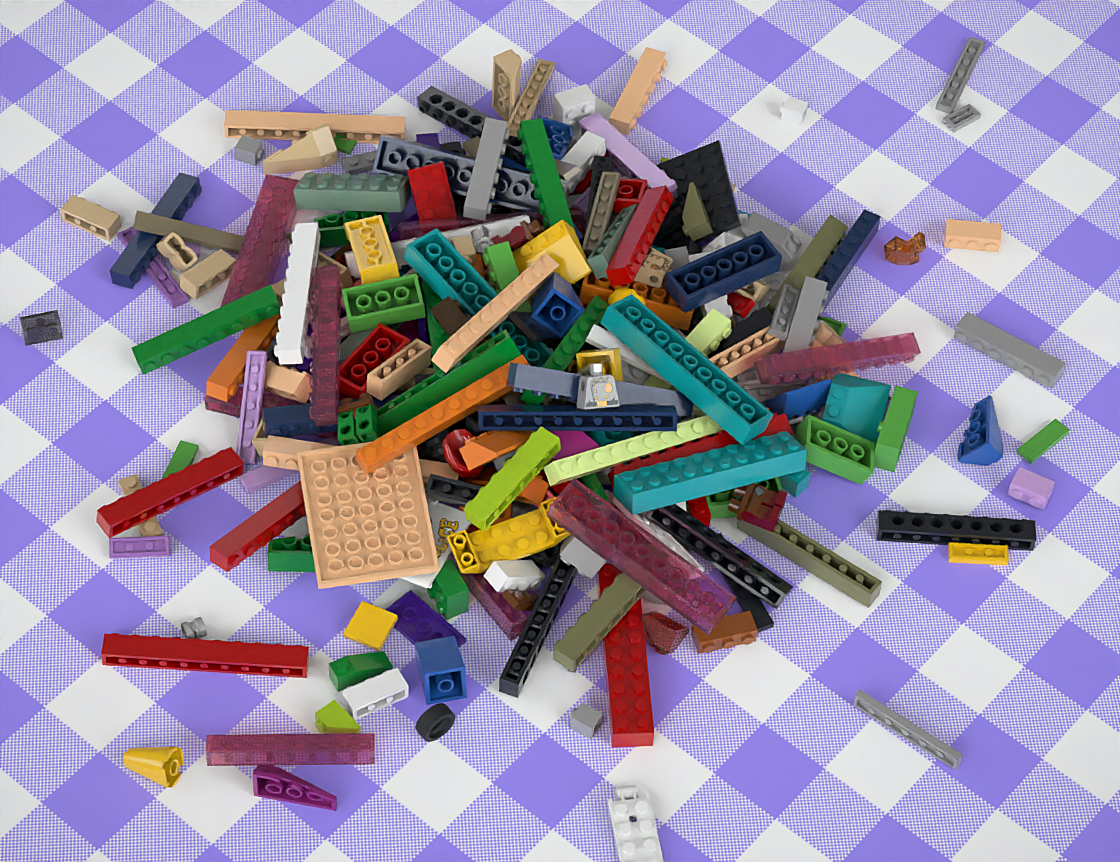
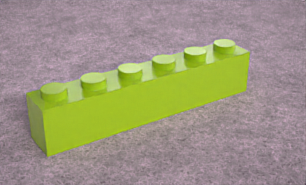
[464,427,561,532]

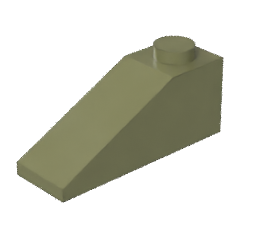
[682,182,713,241]

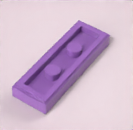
[109,536,170,559]

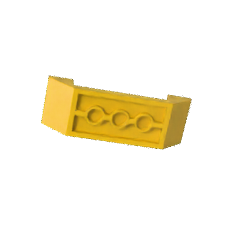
[343,215,400,285]
[446,496,574,573]

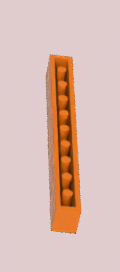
[356,354,530,475]

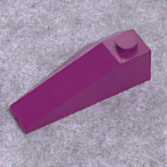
[252,764,337,811]

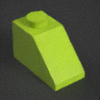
[314,700,361,740]

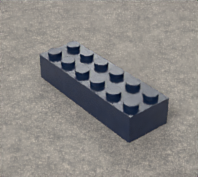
[664,231,782,313]

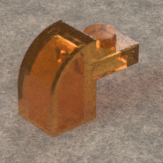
[884,232,926,265]

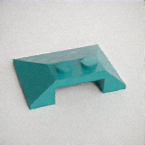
[822,372,891,448]

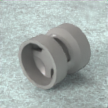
[181,617,207,639]

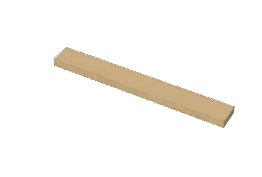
[507,59,555,137]

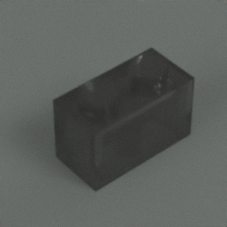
[20,310,63,346]

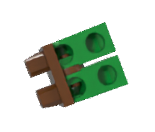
[337,392,380,446]

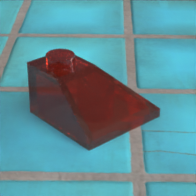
[641,611,690,655]

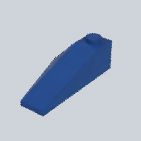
[538,116,574,160]
[958,395,1003,466]

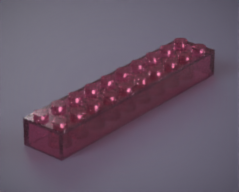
[220,174,300,330]
[547,478,737,635]

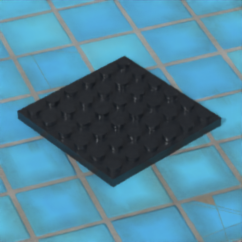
[652,140,742,250]

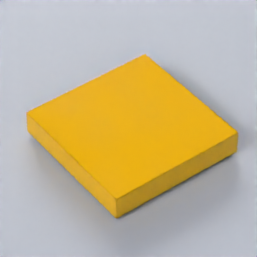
[343,601,398,652]

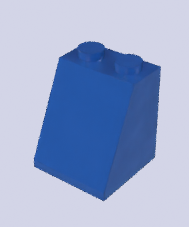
[531,272,585,338]
[415,636,467,705]

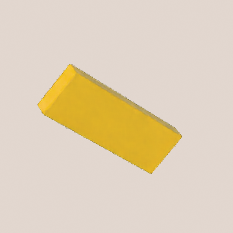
[948,542,1009,566]

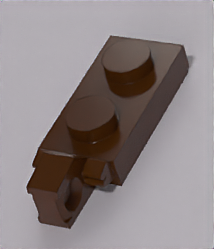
[502,589,539,611]

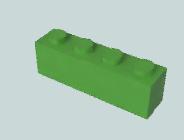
[483,241,531,312]

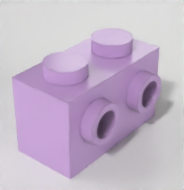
[1008,467,1055,510]

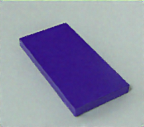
[385,590,466,648]

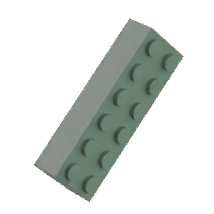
[294,172,412,212]

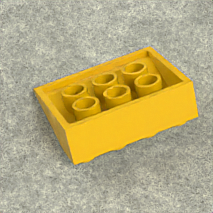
[512,219,592,307]

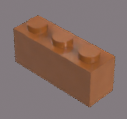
[691,611,757,654]

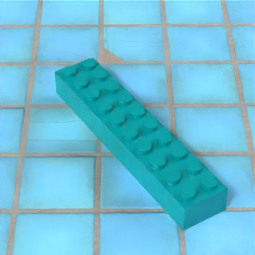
[404,228,553,368]
[600,294,773,445]
[613,431,807,515]

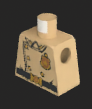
[634,247,673,288]

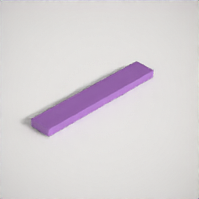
[117,227,189,309]

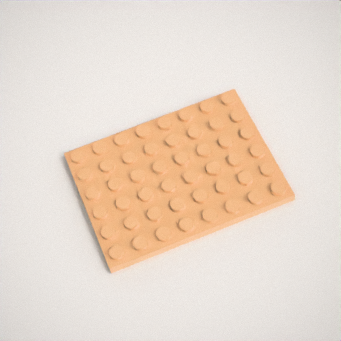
[297,442,439,589]

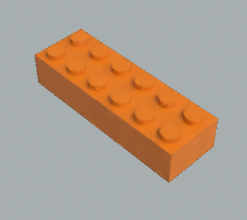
[579,269,694,331]

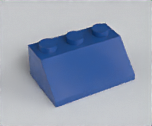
[765,379,831,421]

